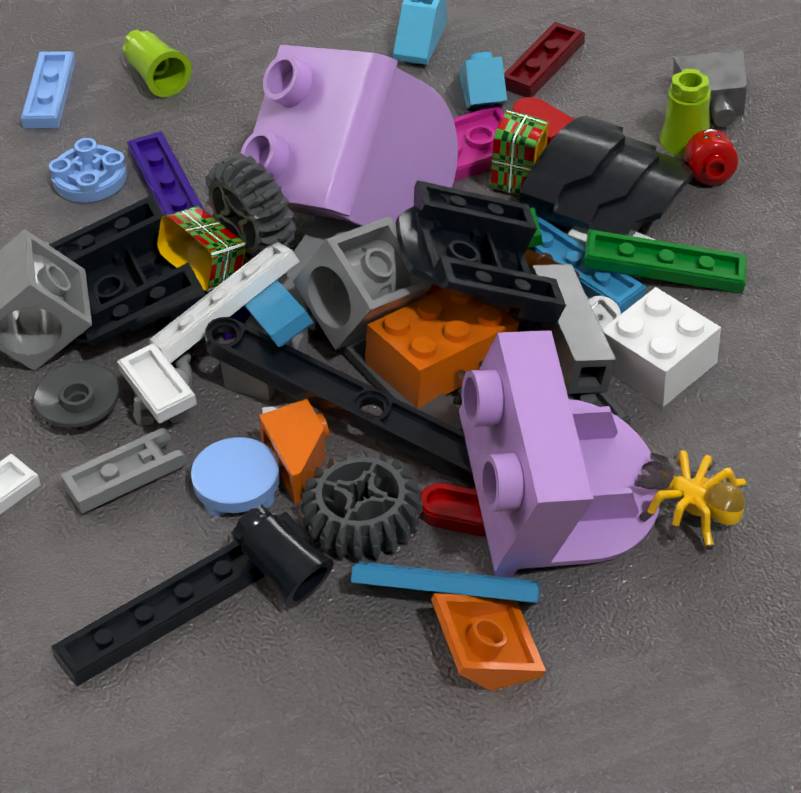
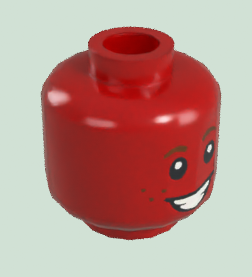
[684,129,738,186]

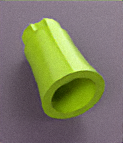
[122,29,192,97]
[659,69,711,156]

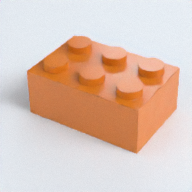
[365,288,519,409]

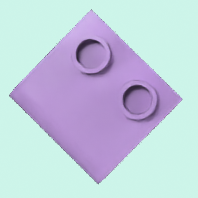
[241,45,458,227]
[459,330,662,578]

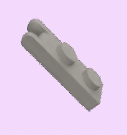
[60,428,187,514]

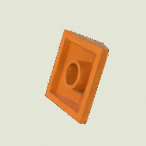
[431,593,546,691]

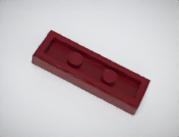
[504,22,585,98]

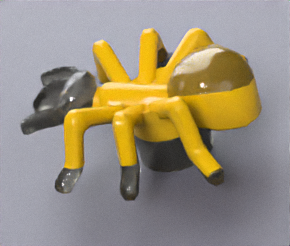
[634,450,747,550]

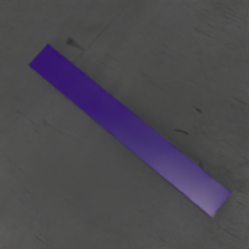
[127,131,251,340]

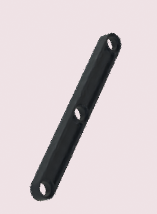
[205,317,476,488]

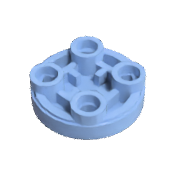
[49,138,127,203]
[191,437,280,516]

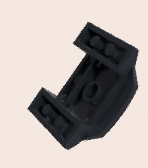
[519,116,694,236]
[395,180,566,325]
[49,195,205,346]

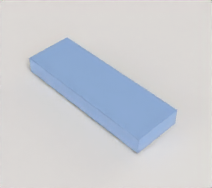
[21,52,76,129]

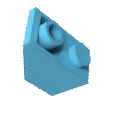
[393,0,447,65]
[459,52,507,109]

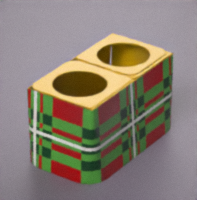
[490,110,549,196]
[157,206,246,292]

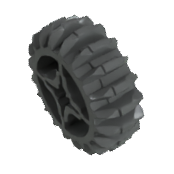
[204,153,296,259]
[301,450,423,562]

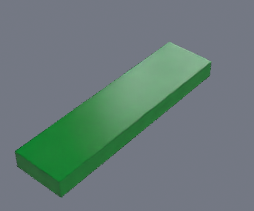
[583,229,747,293]

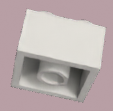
[602,287,721,407]

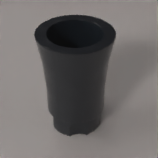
[231,505,334,608]

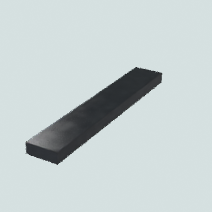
[51,512,312,686]

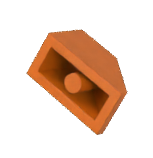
[259,399,330,504]

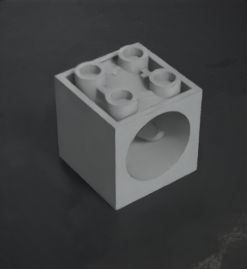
[293,216,433,350]
[0,229,92,371]

